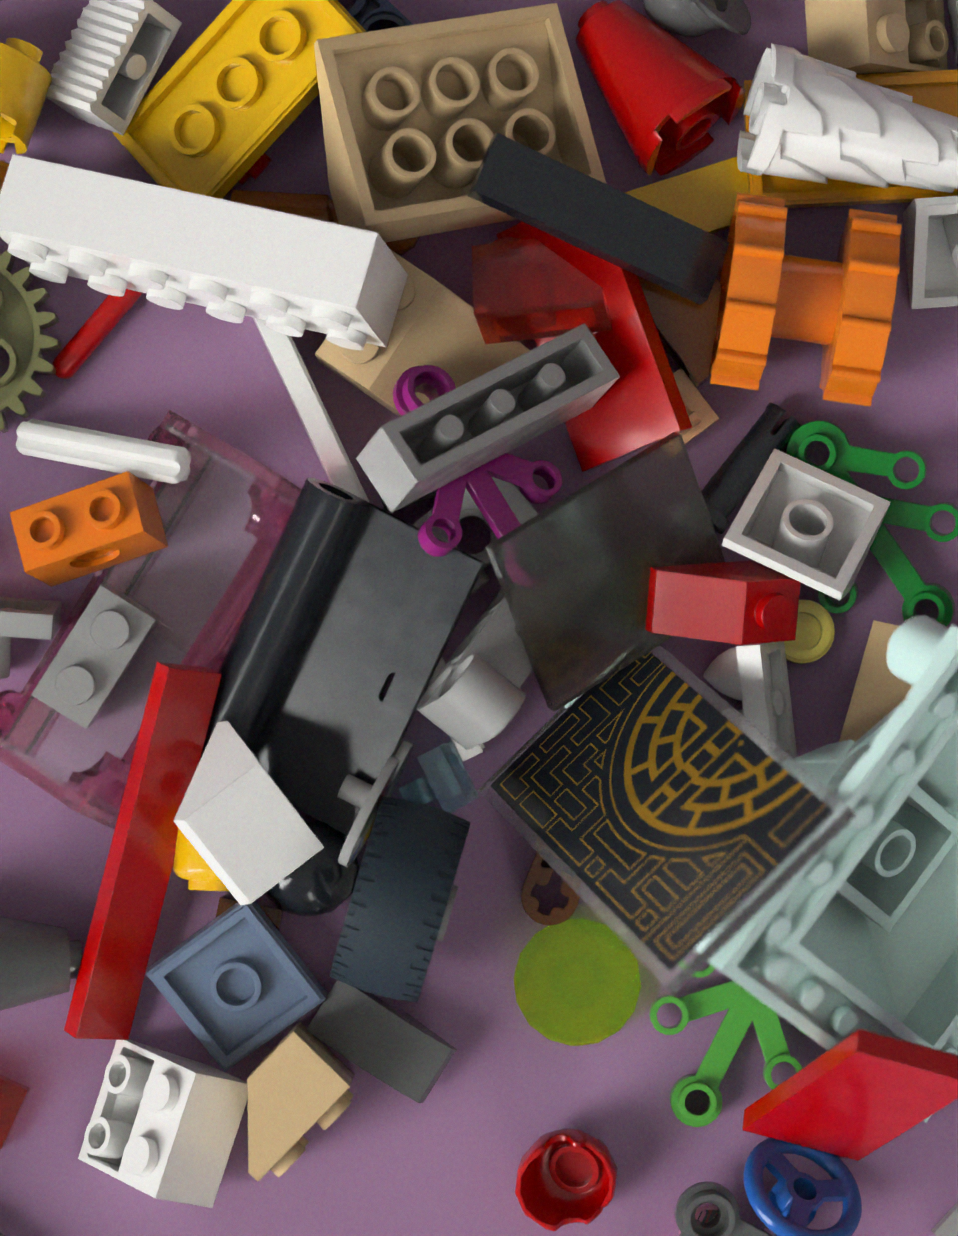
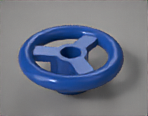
[743,1138,862,1236]

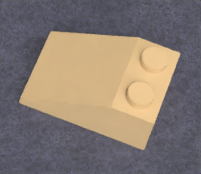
[315,250,531,417]

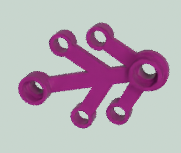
[393,365,562,586]

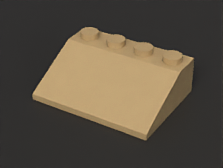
[314,3,606,243]

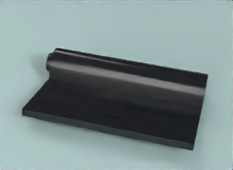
[200,477,485,836]

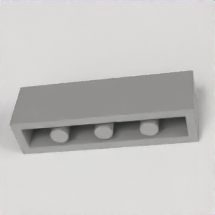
[356,323,620,513]

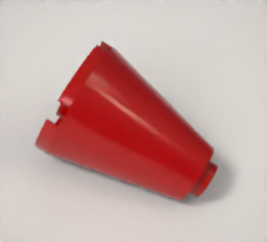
[575,0,745,176]

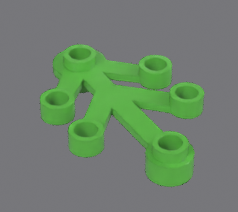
[649,956,806,1127]

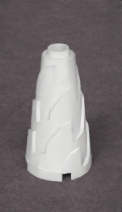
[737,43,958,193]

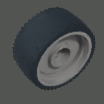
[330,796,471,1003]

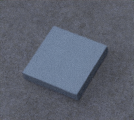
[146,901,327,1072]

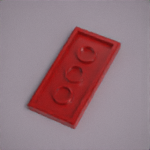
[496,222,693,472]
[742,1028,958,1161]

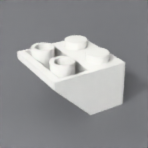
[78,1040,248,1208]

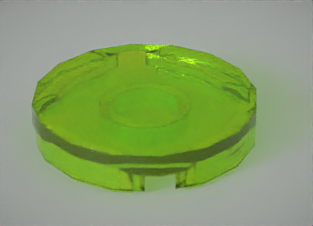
[513,917,641,1046]

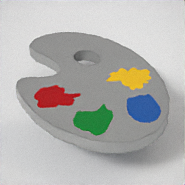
[337,739,414,868]

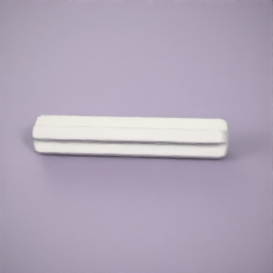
[16,419,191,484]

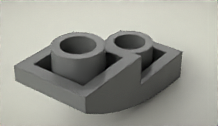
[306,980,457,1103]

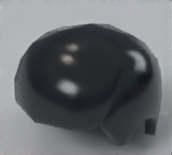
[264,821,360,917]

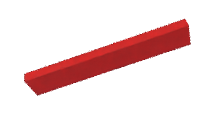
[64,662,222,1040]

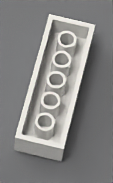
[0,154,408,350]

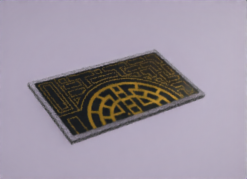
[478,630,856,994]

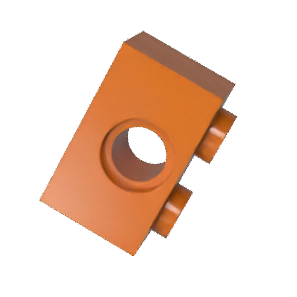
[9,471,168,587]

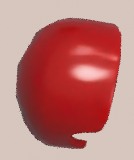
[515,1128,618,1231]

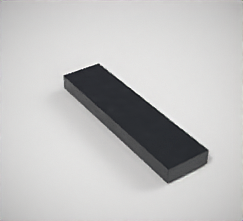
[468,133,730,305]

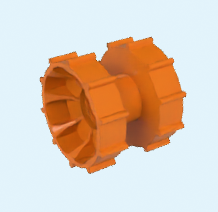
[710,192,902,407]

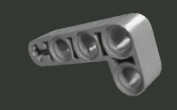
[416,518,609,750]

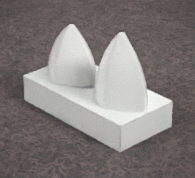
[703,641,797,768]

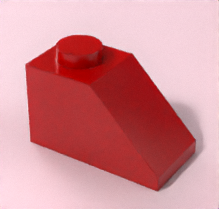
[645,560,801,645]

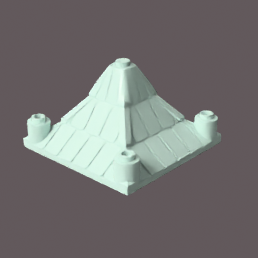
[693,615,958,1123]

